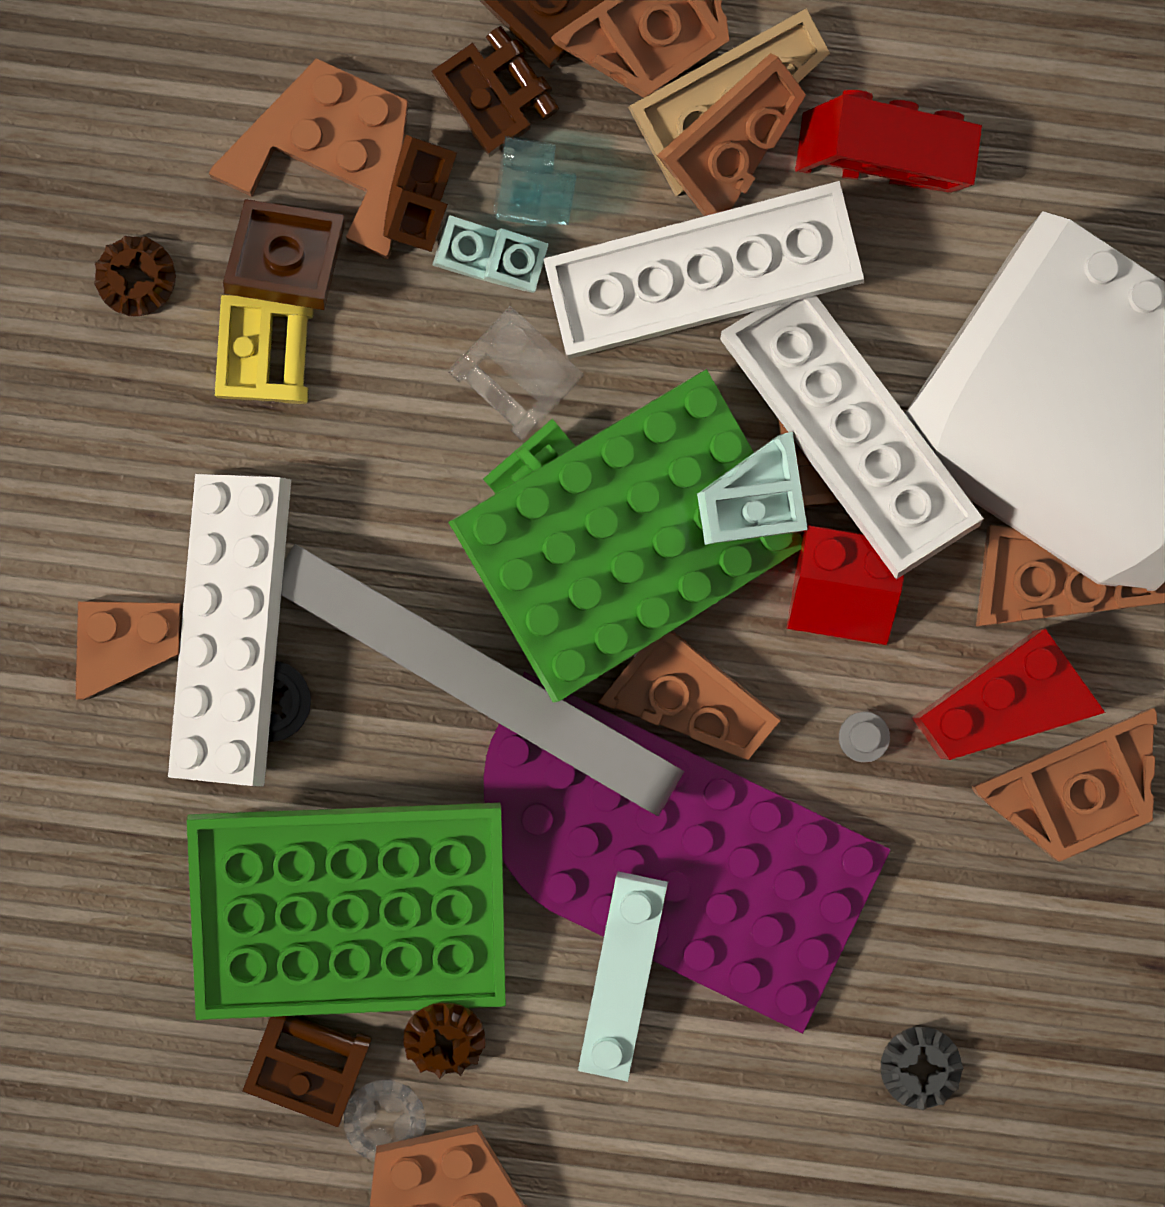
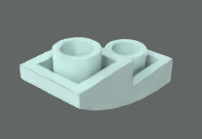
[433,215,548,293]

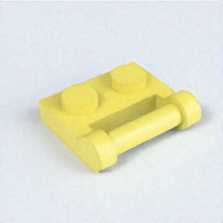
[215,295,313,404]

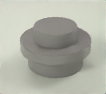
[838,712,890,762]

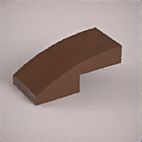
[383,135,457,252]

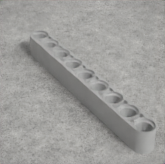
[281,544,685,816]

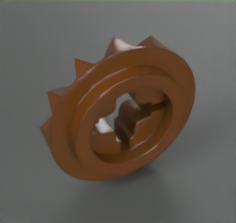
[94,236,176,317]
[403,1003,485,1079]

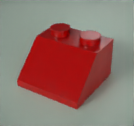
[786,525,904,646]

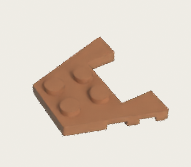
[209,58,409,260]
[370,1125,528,1207]

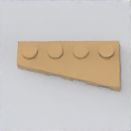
[628,8,830,196]

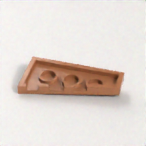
[976,525,1165,627]

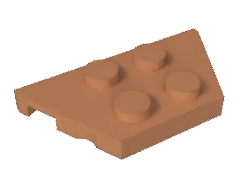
[551,0,730,98]
[972,708,1157,862]

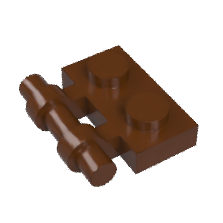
[431,26,559,158]

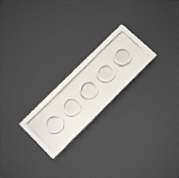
[543,181,864,359]
[720,295,984,579]
[168,474,291,786]

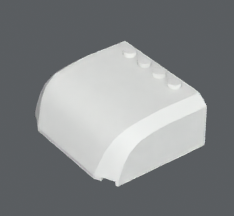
[905,211,1165,591]

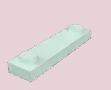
[578,871,668,1082]

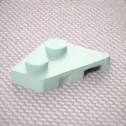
[697,432,808,545]

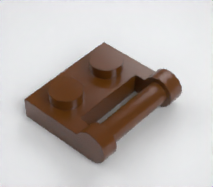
[242,1016,372,1127]

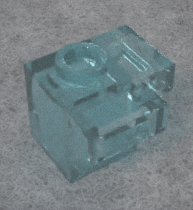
[493,136,577,227]

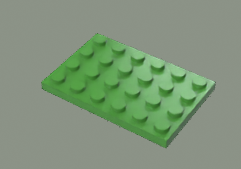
[448,369,803,702]
[187,803,506,1020]

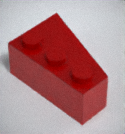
[795,90,982,193]
[912,628,1106,760]

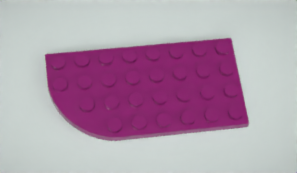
[484,671,891,1034]

